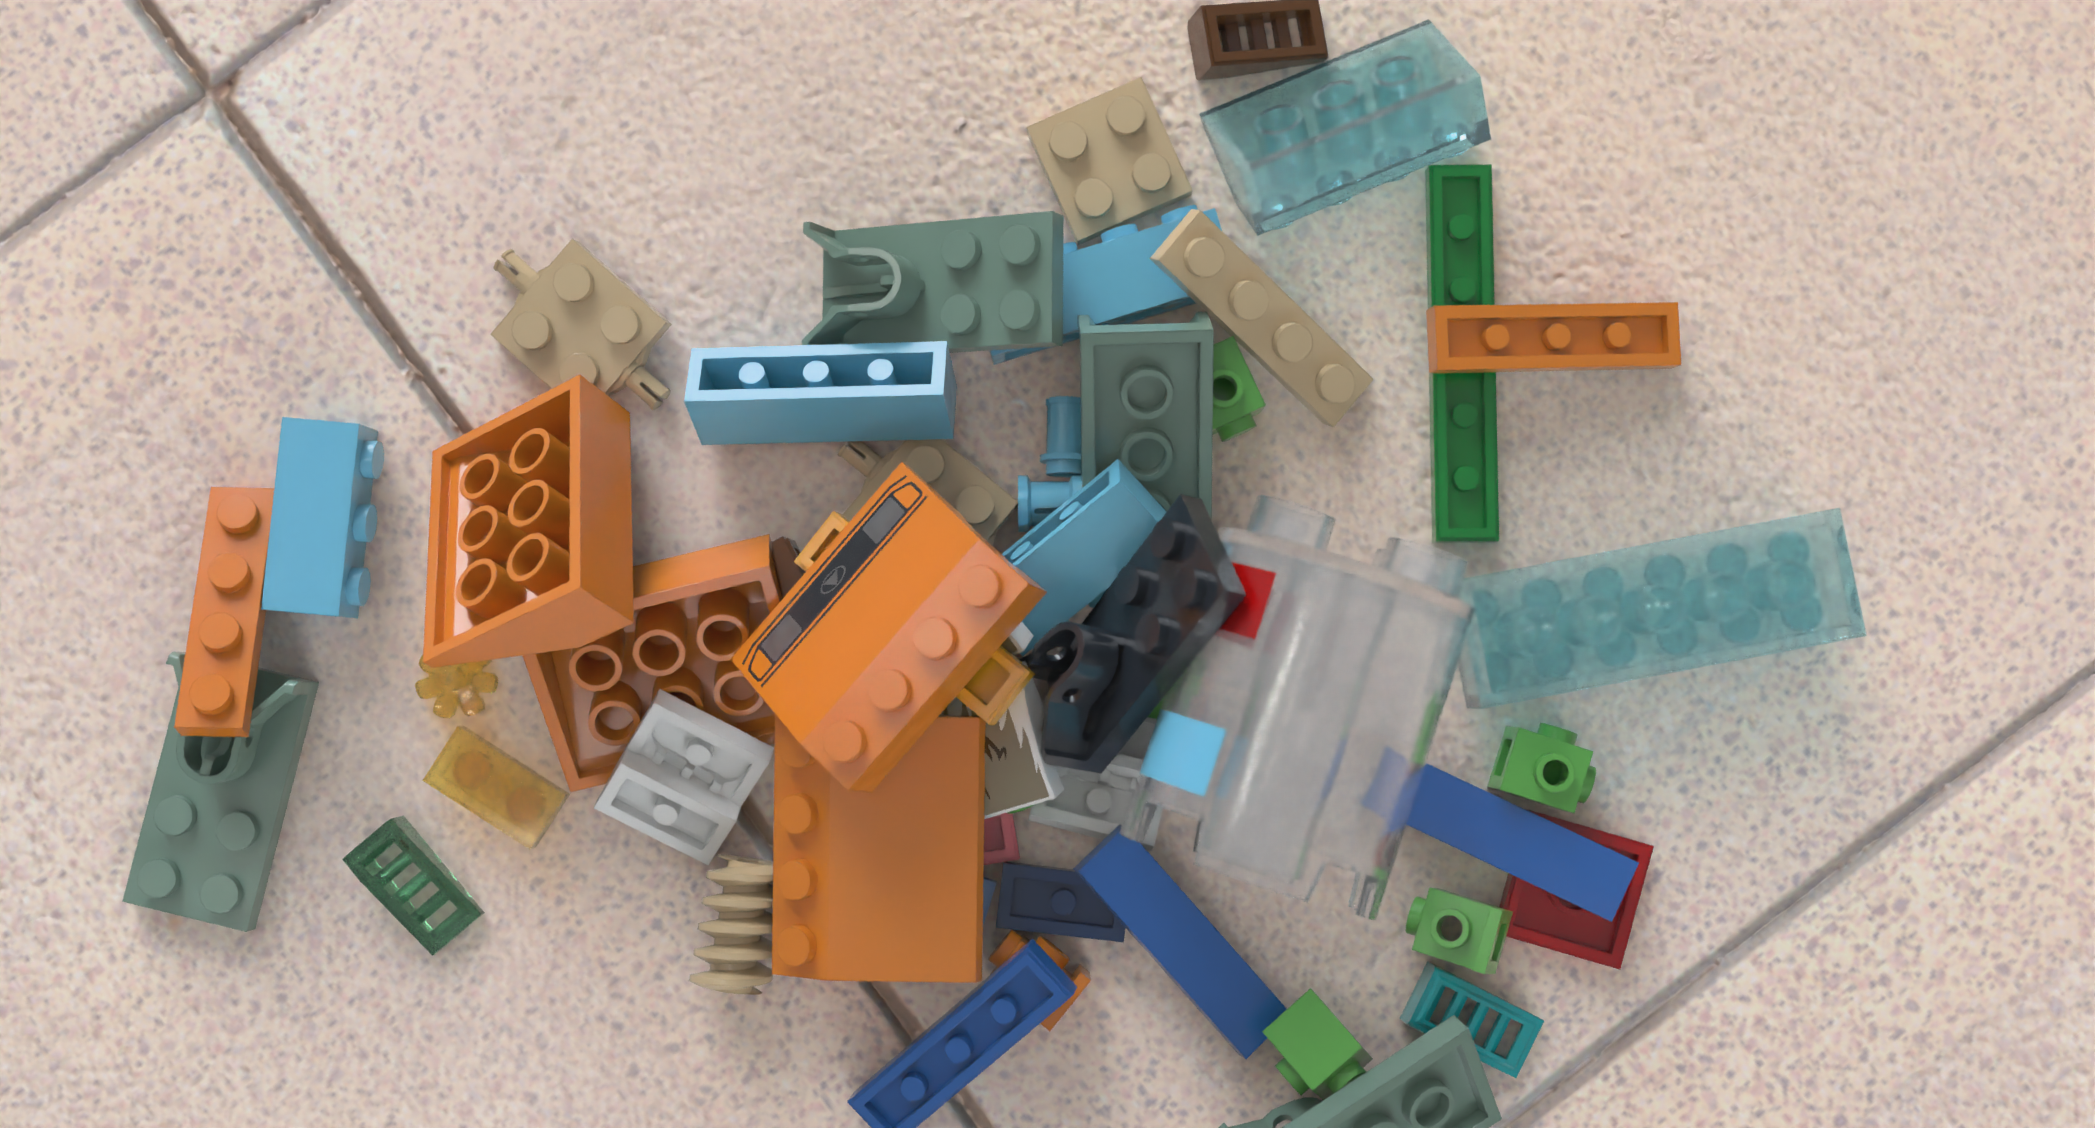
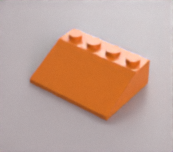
[423,374,634,668]
[522,534,782,792]
[772,714,986,983]

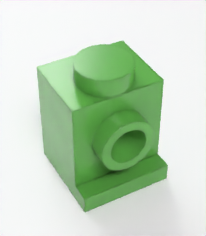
[1406,887,1513,974]

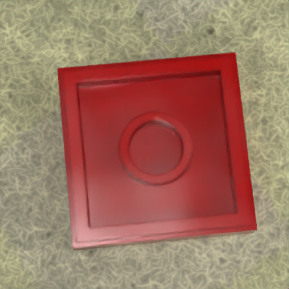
[1499,809,1654,970]

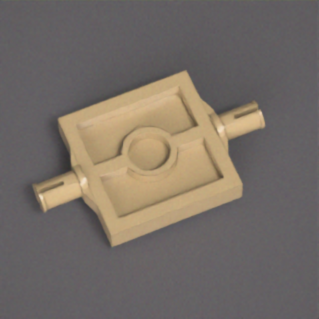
[490,239,672,410]
[838,439,1018,546]

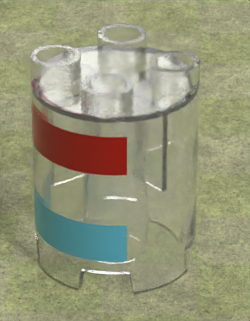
[1120,495,1475,920]

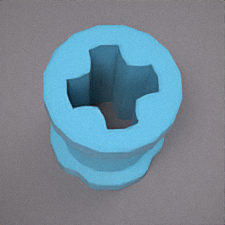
[1018,475,1082,532]

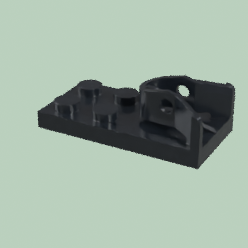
[1017,494,1246,774]

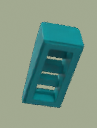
[1400,961,1544,1078]

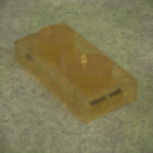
[422,726,570,850]

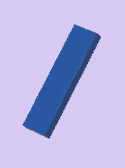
[1372,751,1639,922]
[1073,824,1287,1059]
[847,939,1077,1128]

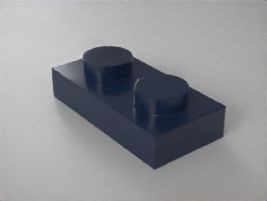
[996,862,1126,943]

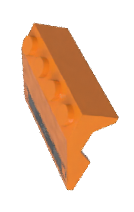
[730,462,1047,792]

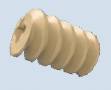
[689,854,773,995]

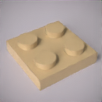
[1027,77,1193,246]

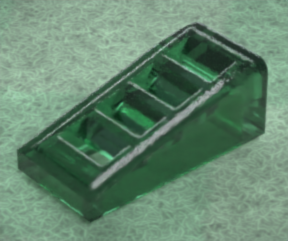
[342,816,485,956]

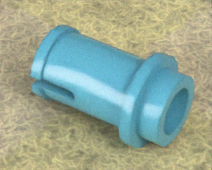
[1040,396,1081,478]

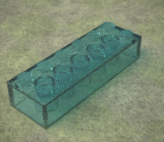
[1442,508,1867,709]

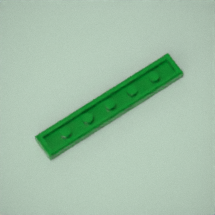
[1425,164,1499,543]

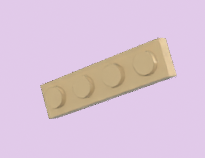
[1150,209,1374,427]

